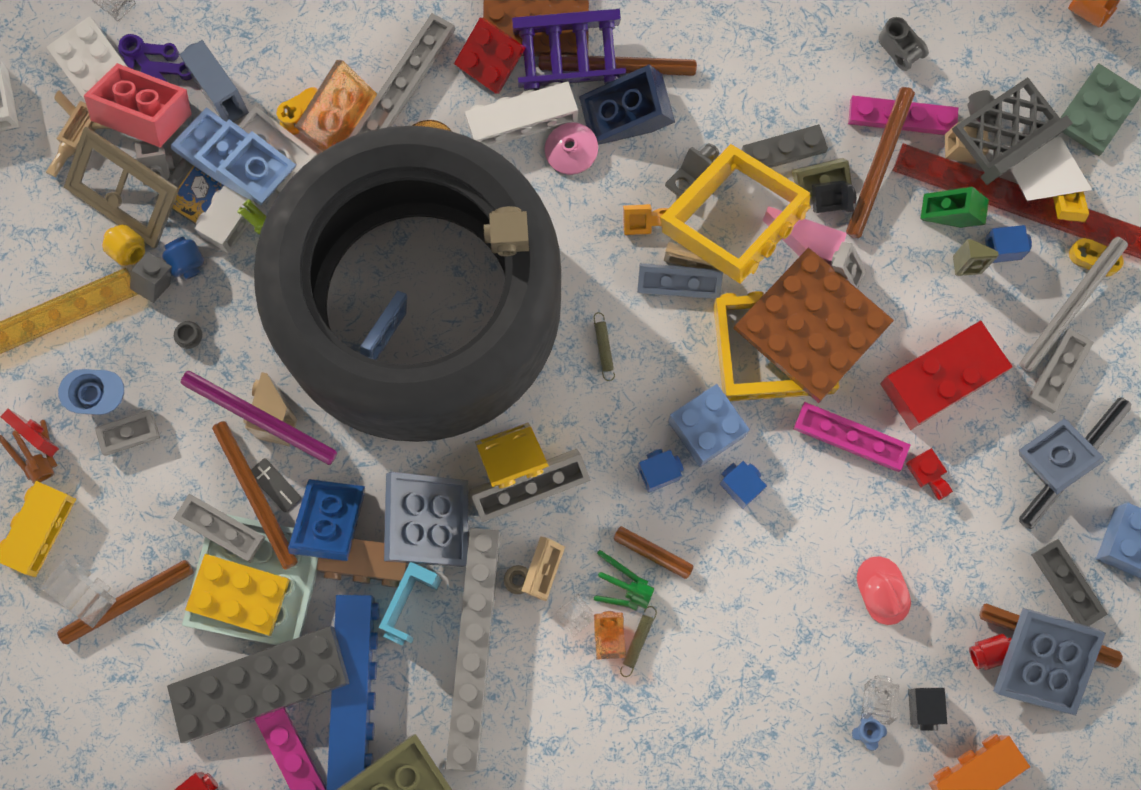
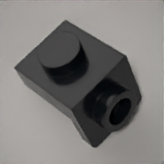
[812,180,857,213]

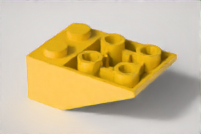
[475,422,549,489]

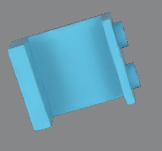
[379,562,442,646]

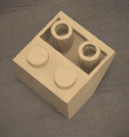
[243,372,297,447]

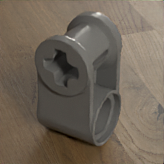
[879,17,929,71]

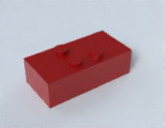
[880,320,1013,430]

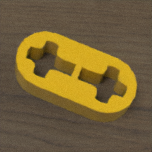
[1069,238,1124,277]

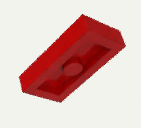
[0,408,59,457]

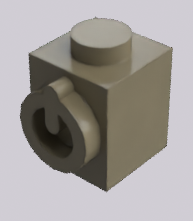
[484,206,529,256]

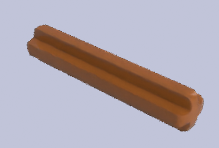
[614,526,694,579]

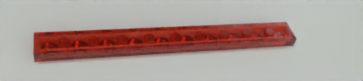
[892,143,1141,259]

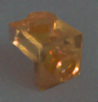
[594,611,626,660]

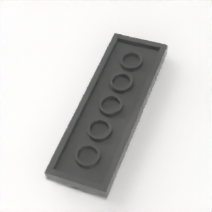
[167,626,350,743]

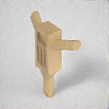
[46,90,111,178]

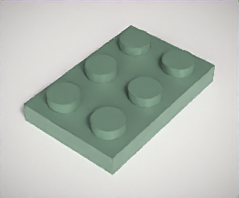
[1060,63,1141,156]

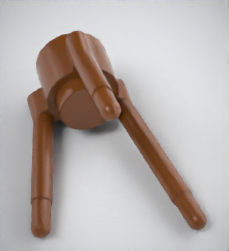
[0,420,58,484]

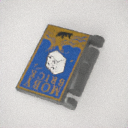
[155,158,224,225]

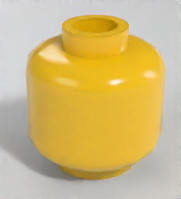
[102,225,145,266]

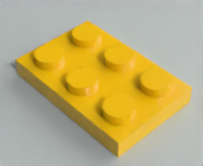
[185,554,290,636]

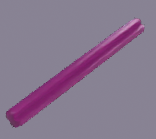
[180,371,337,465]

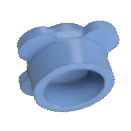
[852,715,887,751]

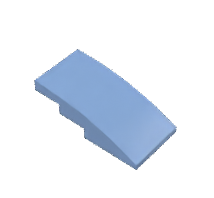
[171,107,296,205]

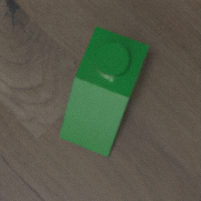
[920,187,989,228]

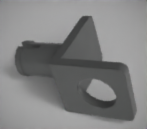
[665,143,720,197]

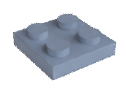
[1019,418,1104,494]

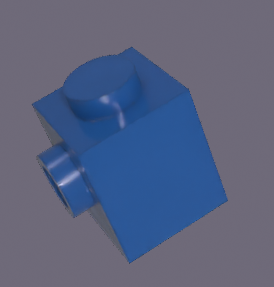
[985,225,1032,263]
[637,449,684,493]
[720,461,767,509]

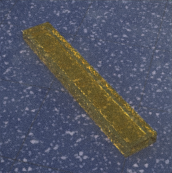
[0,268,138,354]

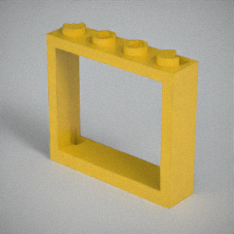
[661,144,811,284]
[713,291,839,401]

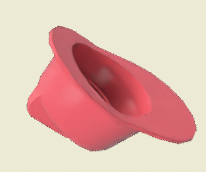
[856,556,911,625]

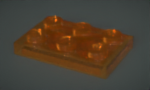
[295,60,377,151]

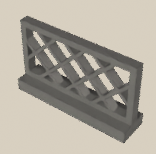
[952,77,1073,185]

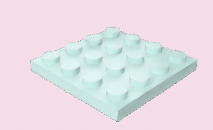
[182,514,319,645]

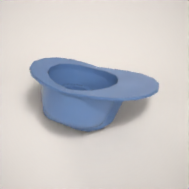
[58,369,124,415]

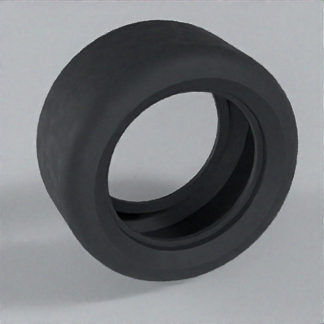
[254,126,562,442]

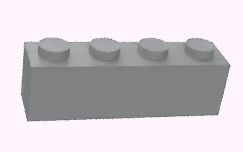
[470,448,591,522]

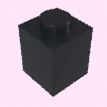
[908,688,948,731]

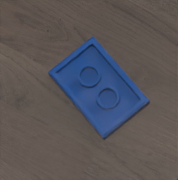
[288,479,365,561]

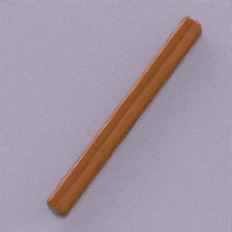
[539,54,697,76]
[846,87,915,238]
[212,421,298,570]

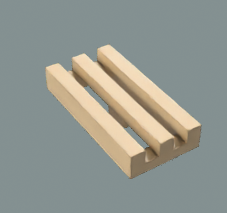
[521,536,565,601]

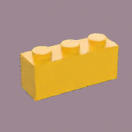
[0,481,76,577]

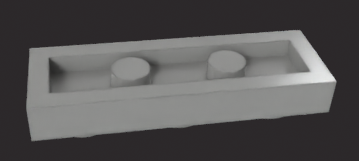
[1027,328,1094,414]
[173,494,266,563]

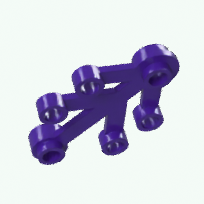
[118,34,192,104]

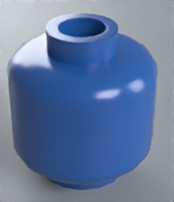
[162,237,204,280]

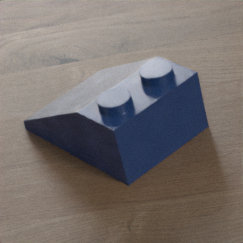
[579,65,675,145]

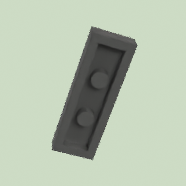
[742,124,828,168]
[1031,539,1108,626]

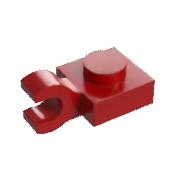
[906,448,953,501]

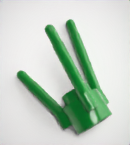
[594,550,654,611]

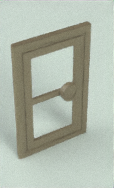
[64,127,179,249]

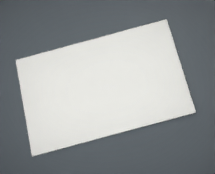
[1001,137,1092,201]

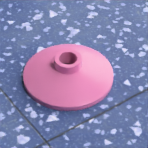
[545,123,598,175]

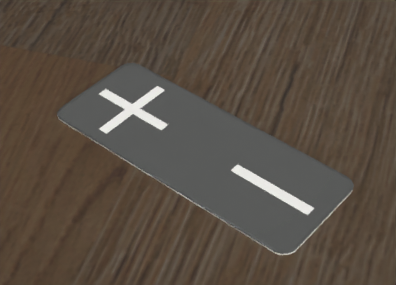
[251,458,301,512]

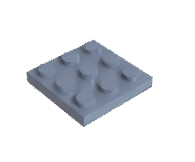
[384,472,468,567]
[993,608,1106,716]

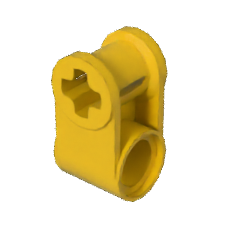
[276,87,331,135]

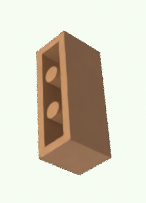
[317,539,409,588]

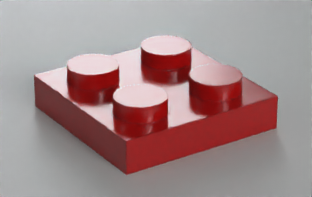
[454,17,526,94]

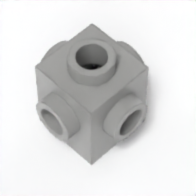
[135,142,175,186]

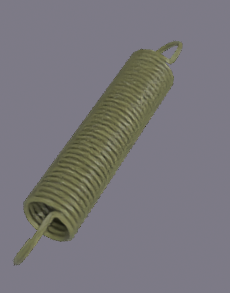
[593,312,615,381]
[620,606,657,677]

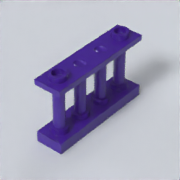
[512,8,626,91]

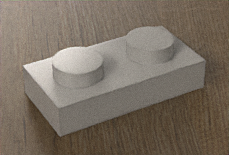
[832,242,866,289]
[95,410,160,456]

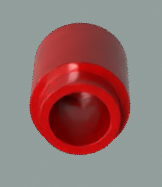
[969,634,1011,670]

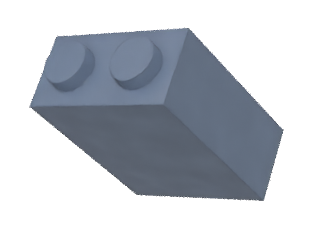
[179,40,249,122]

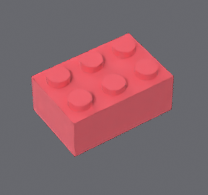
[84,63,192,147]

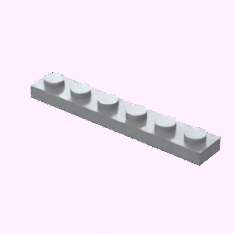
[348,13,455,138]

